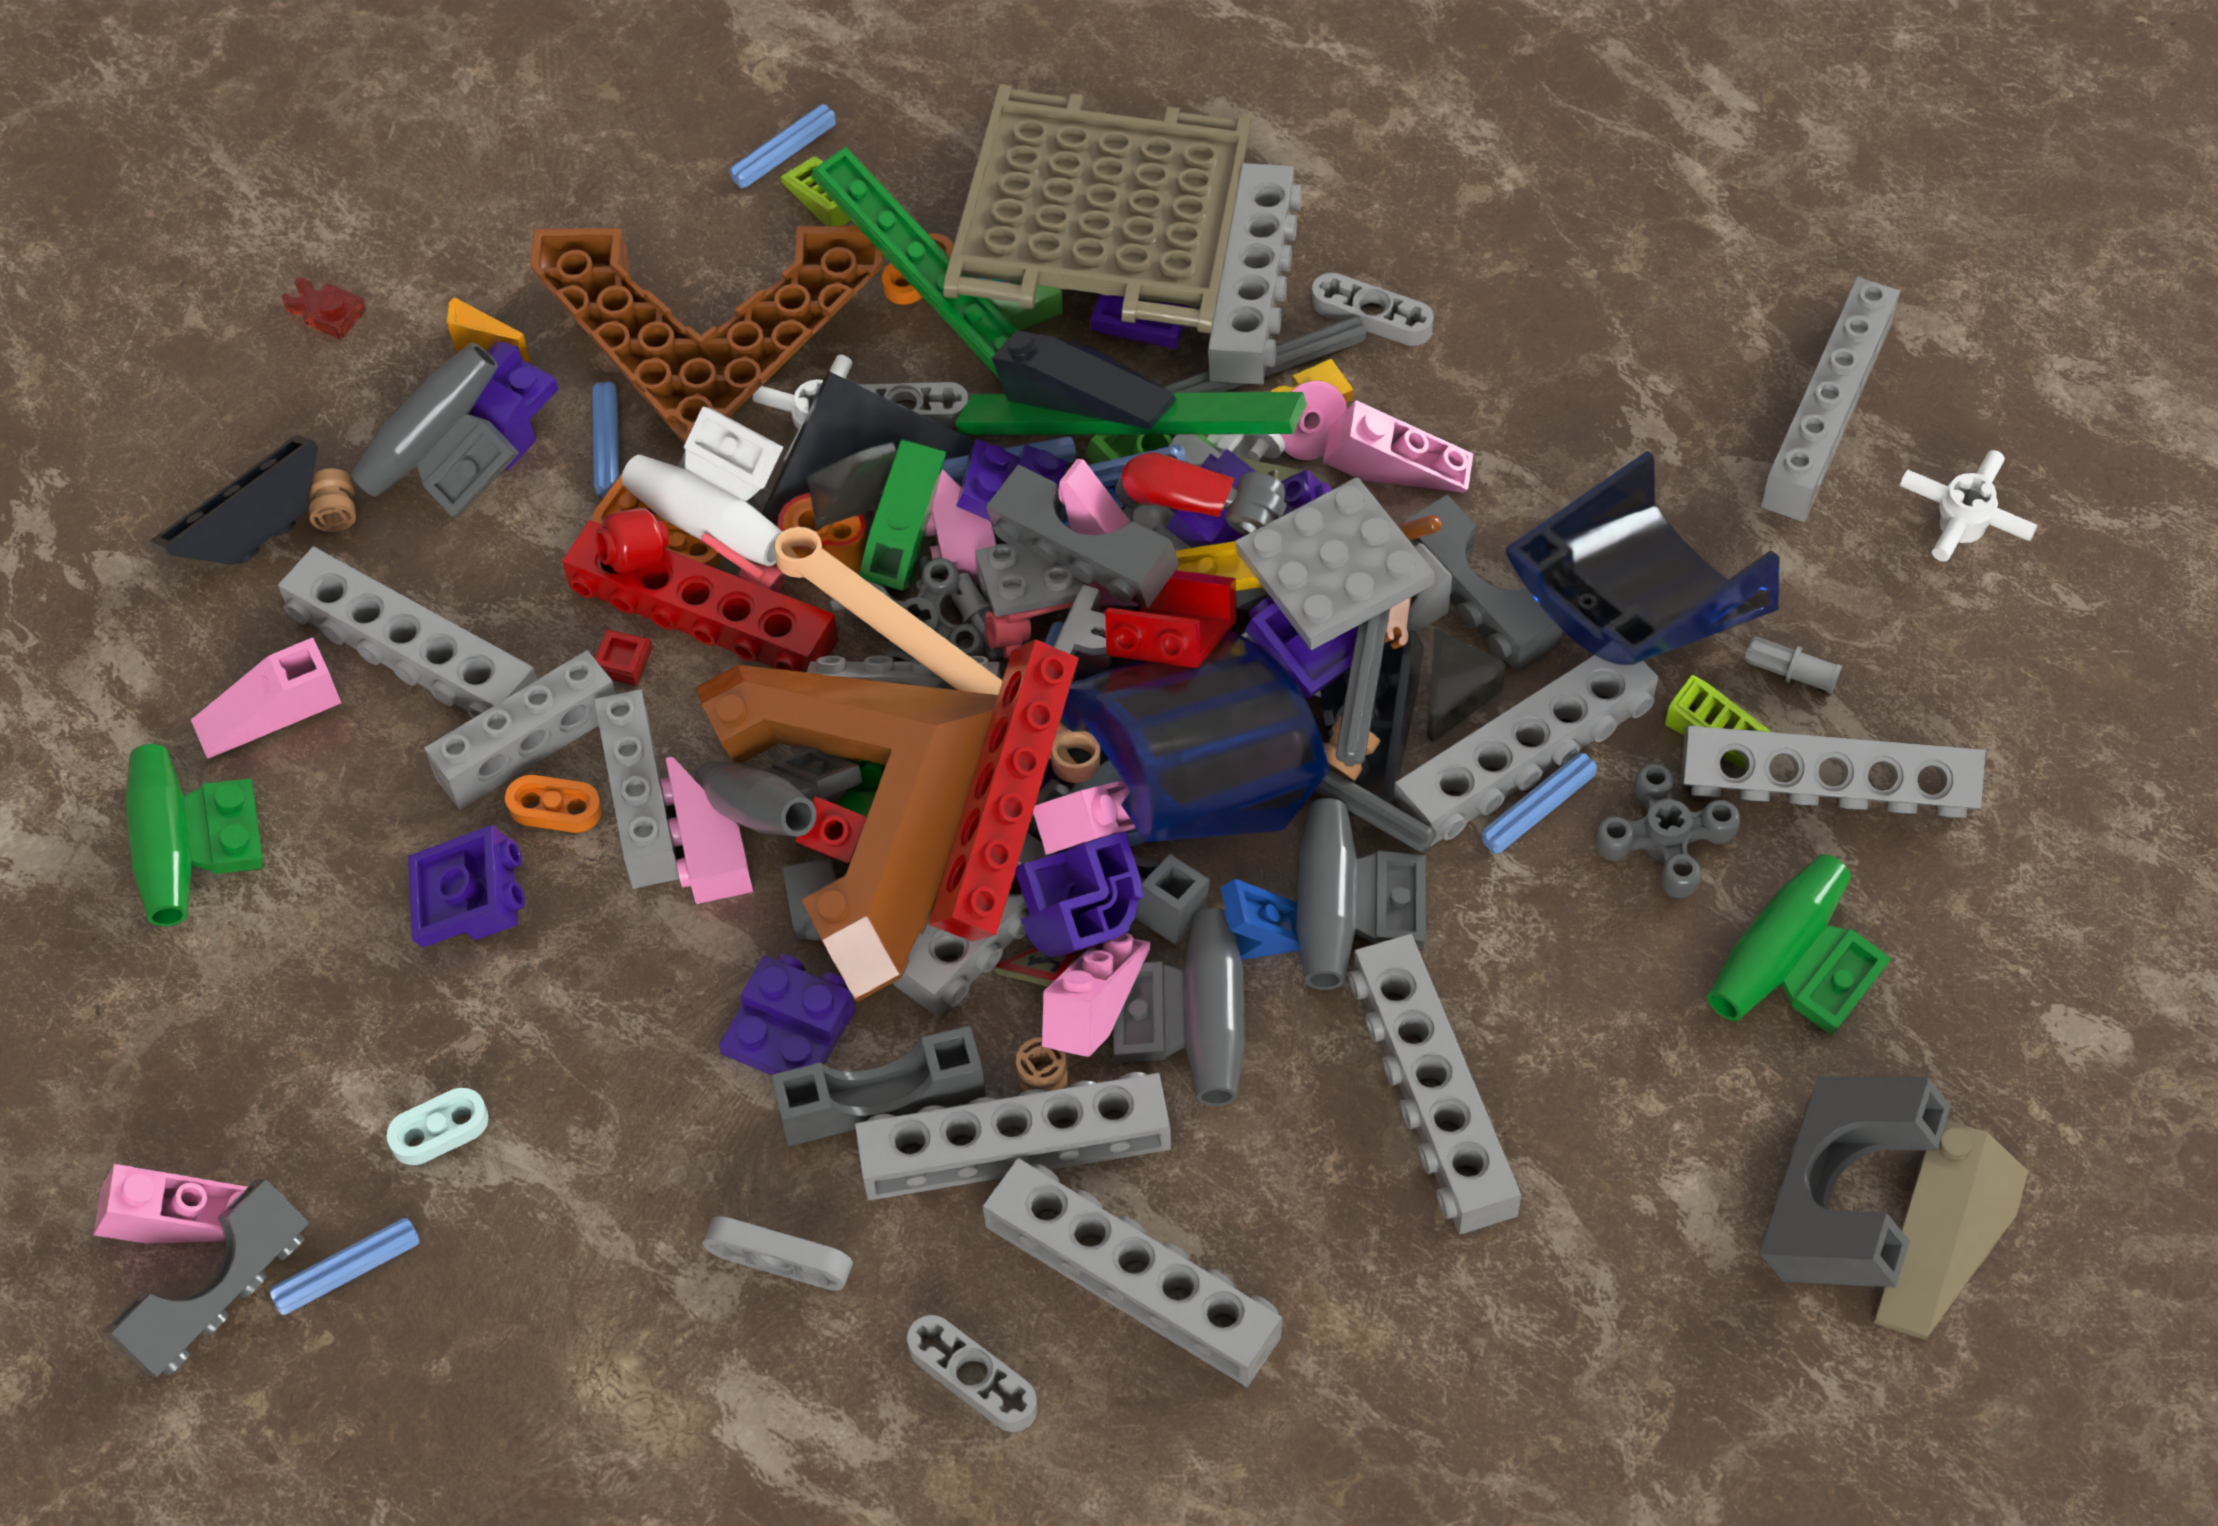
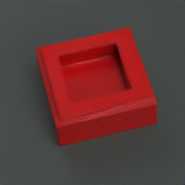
[594,629,653,686]

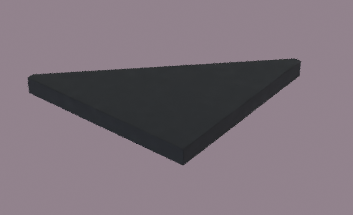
[761,371,975,527]

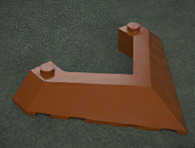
[530,226,884,444]
[695,665,998,1002]

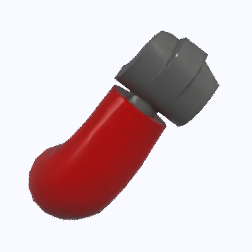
[1115,452,1286,536]

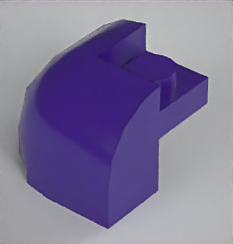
[468,342,559,471]
[1015,831,1144,957]

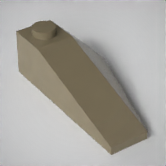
[1874,1120,2028,1340]

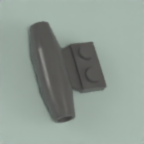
[350,342,519,517]
[693,748,863,837]
[1296,798,1426,990]
[1113,908,1246,1106]

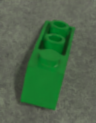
[859,439,946,590]

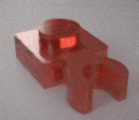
[281,278,366,340]

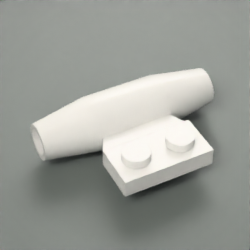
[621,406,783,566]

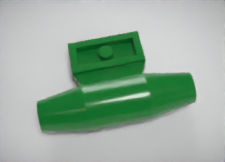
[125,744,263,927]
[1707,854,1892,1036]

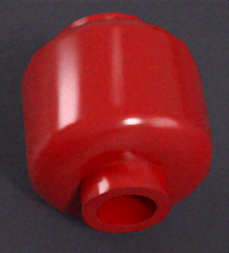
[595,508,669,573]

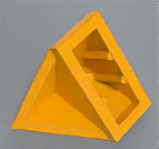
[447,297,531,363]

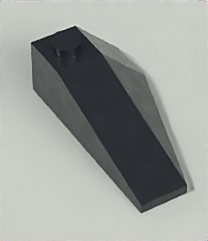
[992,331,1176,429]
[1320,630,1424,816]

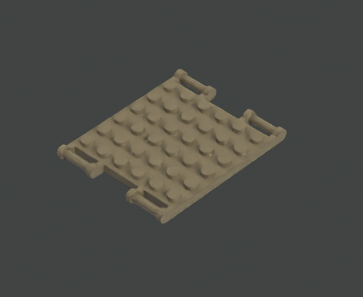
[943,84,1252,334]

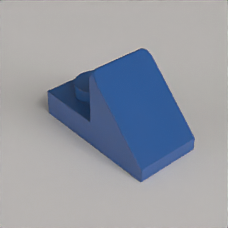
[1221,879,1300,960]

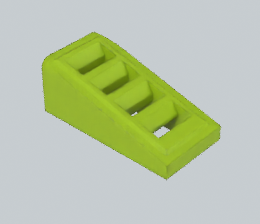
[780,156,851,226]
[1665,675,1771,770]

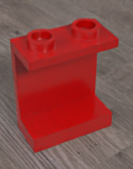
[1105,570,1237,668]

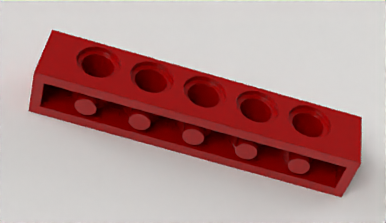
[562,520,839,672]
[929,639,1079,942]

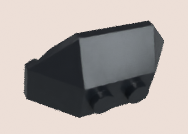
[149,435,318,565]

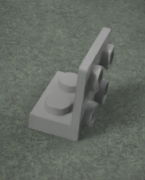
[975,543,1084,617]

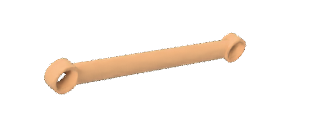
[775,527,1100,783]

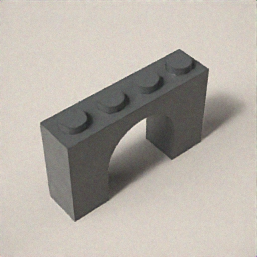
[1760,1077,1951,1287]

